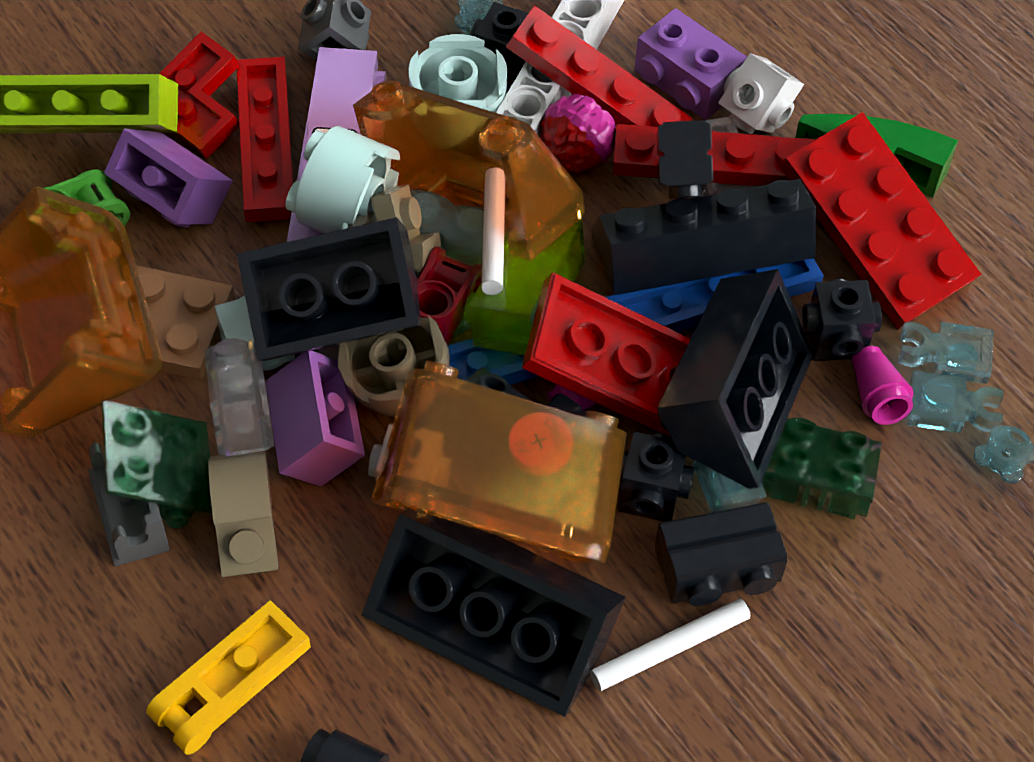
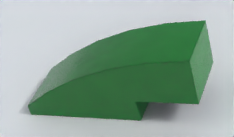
[795,113,958,198]

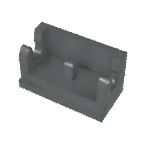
[88,428,170,567]

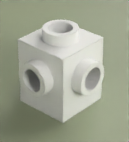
[718,53,804,134]

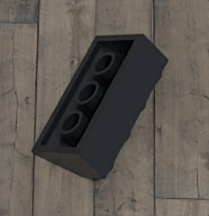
[591,179,816,295]
[657,269,814,489]
[361,500,626,717]

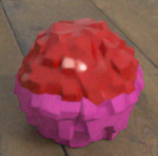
[539,94,616,173]

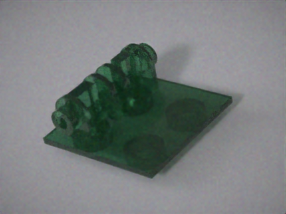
[101,400,212,528]
[759,418,882,520]

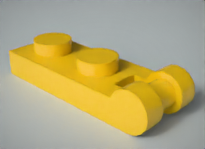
[146,600,311,755]

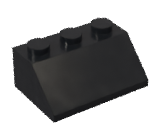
[237,217,421,362]

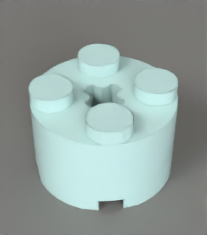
[409,34,507,147]
[285,126,400,234]

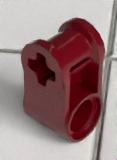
[417,246,482,344]

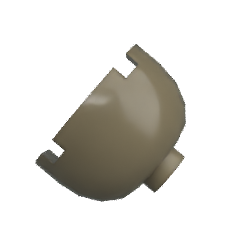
[338,315,450,417]

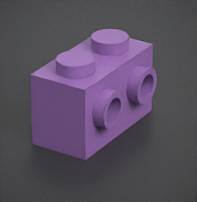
[634,8,747,120]
[104,129,233,228]
[265,350,365,487]

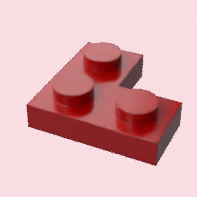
[159,31,240,160]

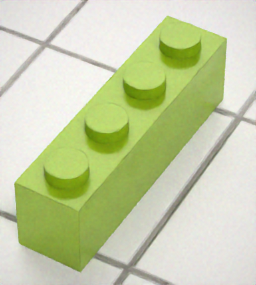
[0,74,178,133]

